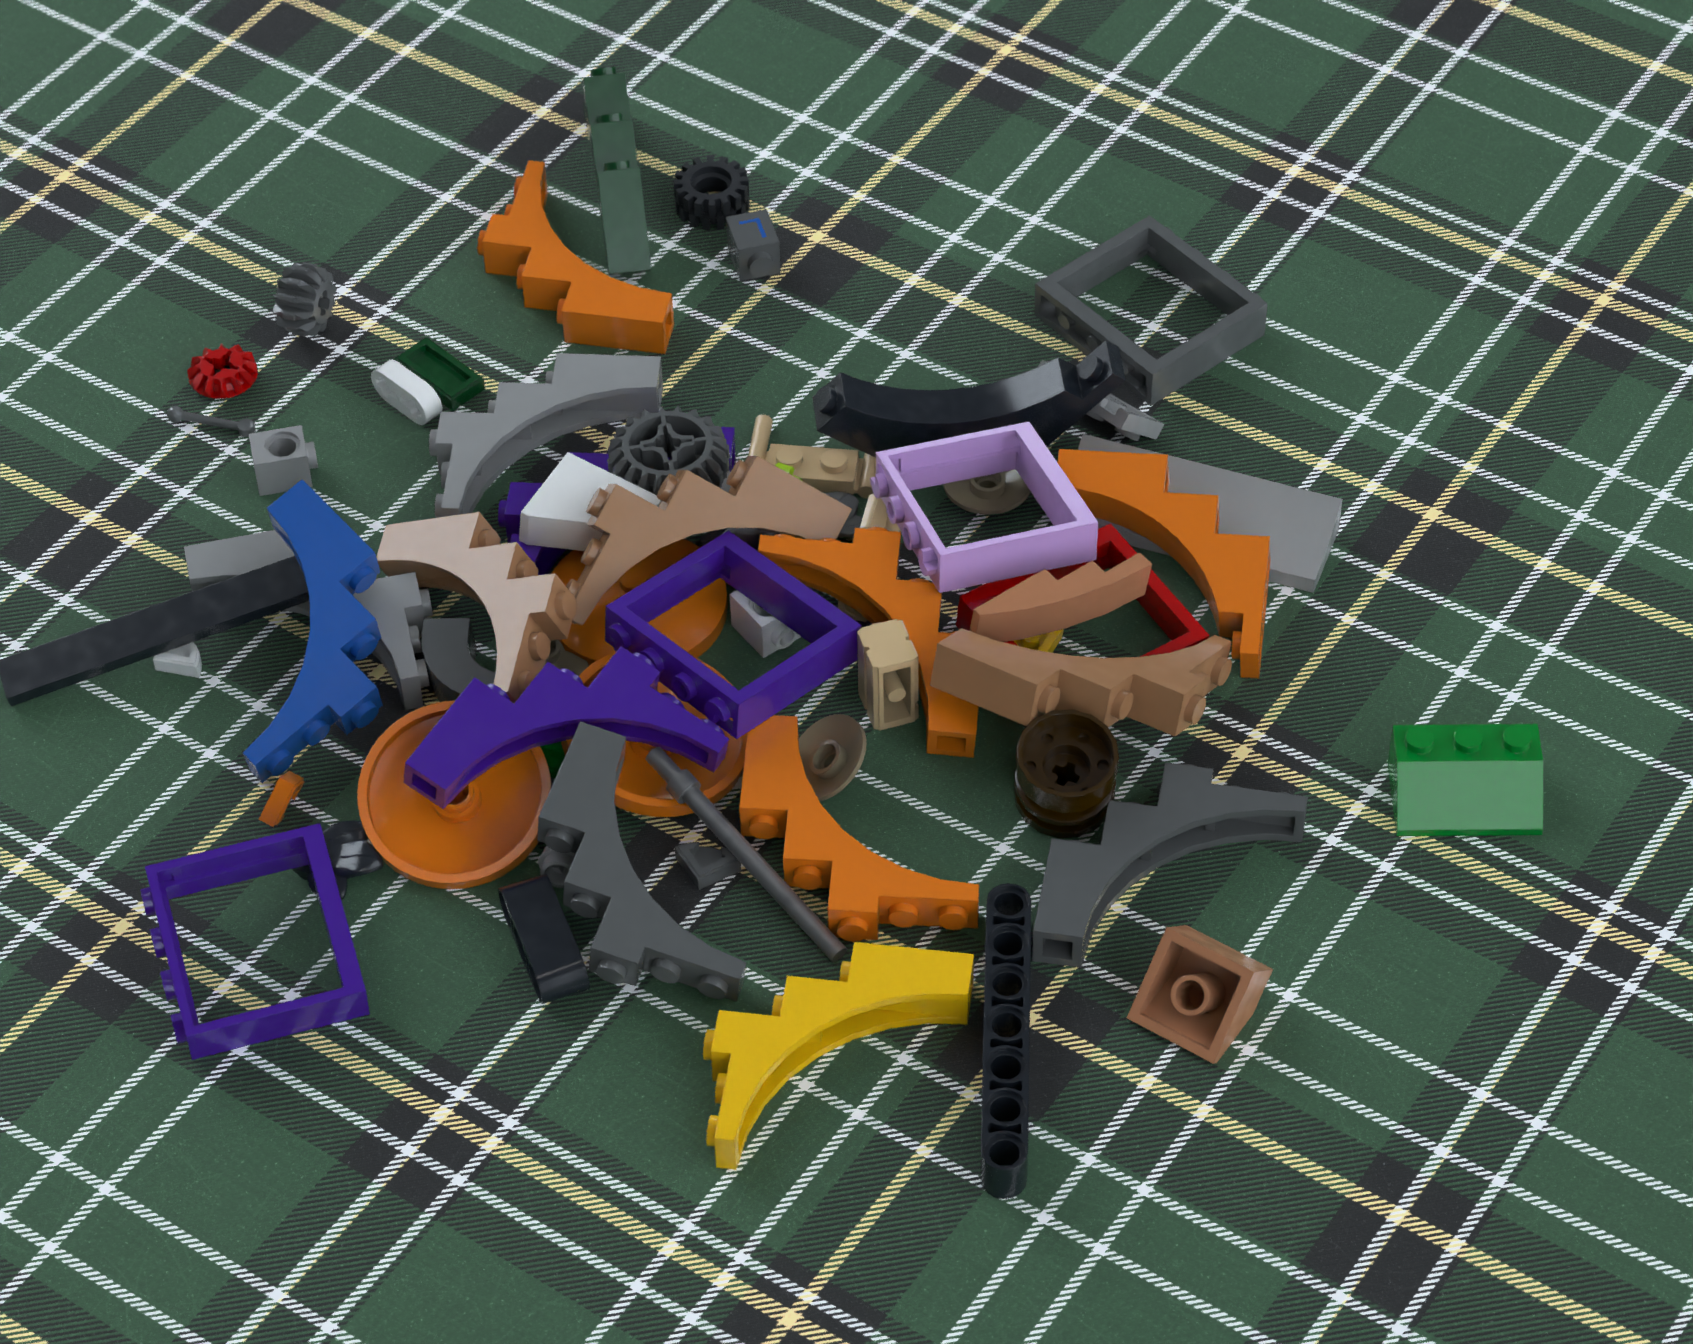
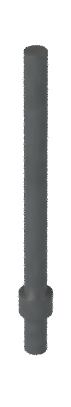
[646,747,847,962]

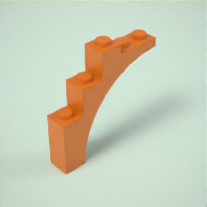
[477,160,674,354]
[758,527,979,758]
[739,715,979,942]

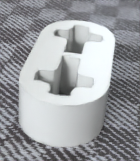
[371,360,442,425]

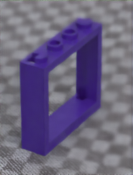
[605,530,861,739]
[140,823,370,1060]

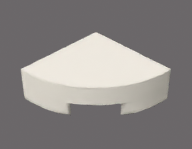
[153,642,202,678]

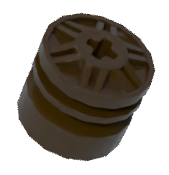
[1014,709,1119,838]

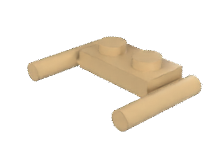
[748,415,876,499]

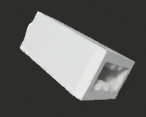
[519,452,662,551]

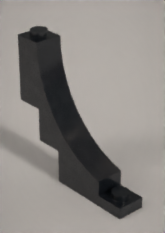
[812,340,1126,458]

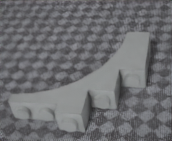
[429,353,663,518]
[184,530,433,710]

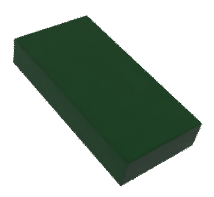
[394,337,485,411]

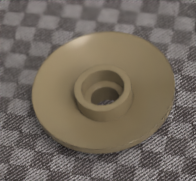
[943,469,1031,515]
[799,714,867,801]

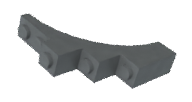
[538,721,747,1002]
[1032,762,1308,968]

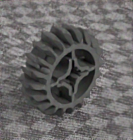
[607,405,730,495]

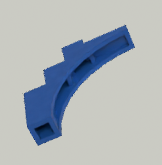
[243,479,383,783]

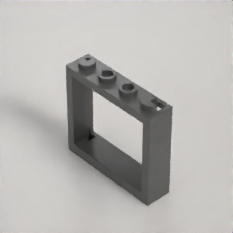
[1034,215,1268,406]

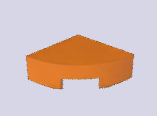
[258,771,304,827]

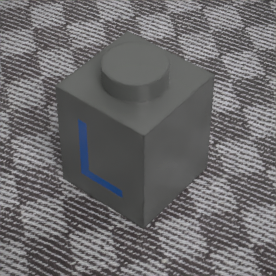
[726,209,781,281]

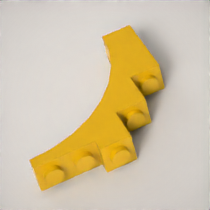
[703,942,974,1170]

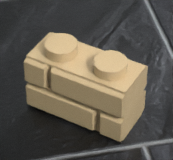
[857,619,919,731]

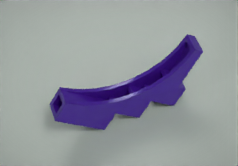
[404,646,729,809]

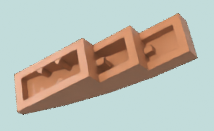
[970,552,1152,642]

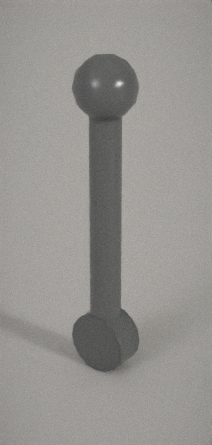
[167,406,256,437]

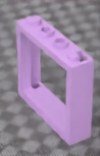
[870,422,1098,593]

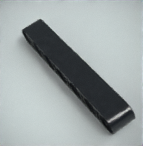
[980,883,1031,1199]

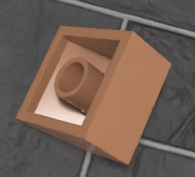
[1127,925,1273,1064]

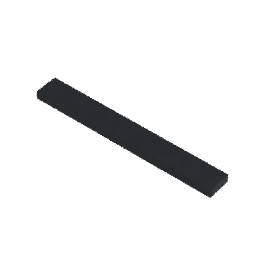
[0,556,309,706]

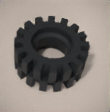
[674,155,750,230]

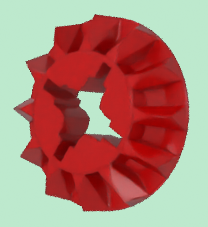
[187,343,258,399]

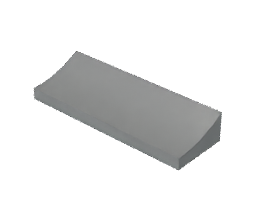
[1053,434,1342,593]

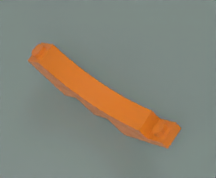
[1057,449,1271,679]

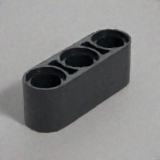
[498,874,590,1004]

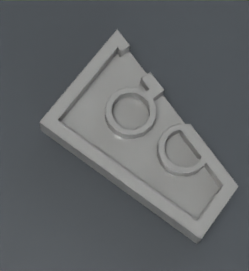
[1038,360,1164,441]

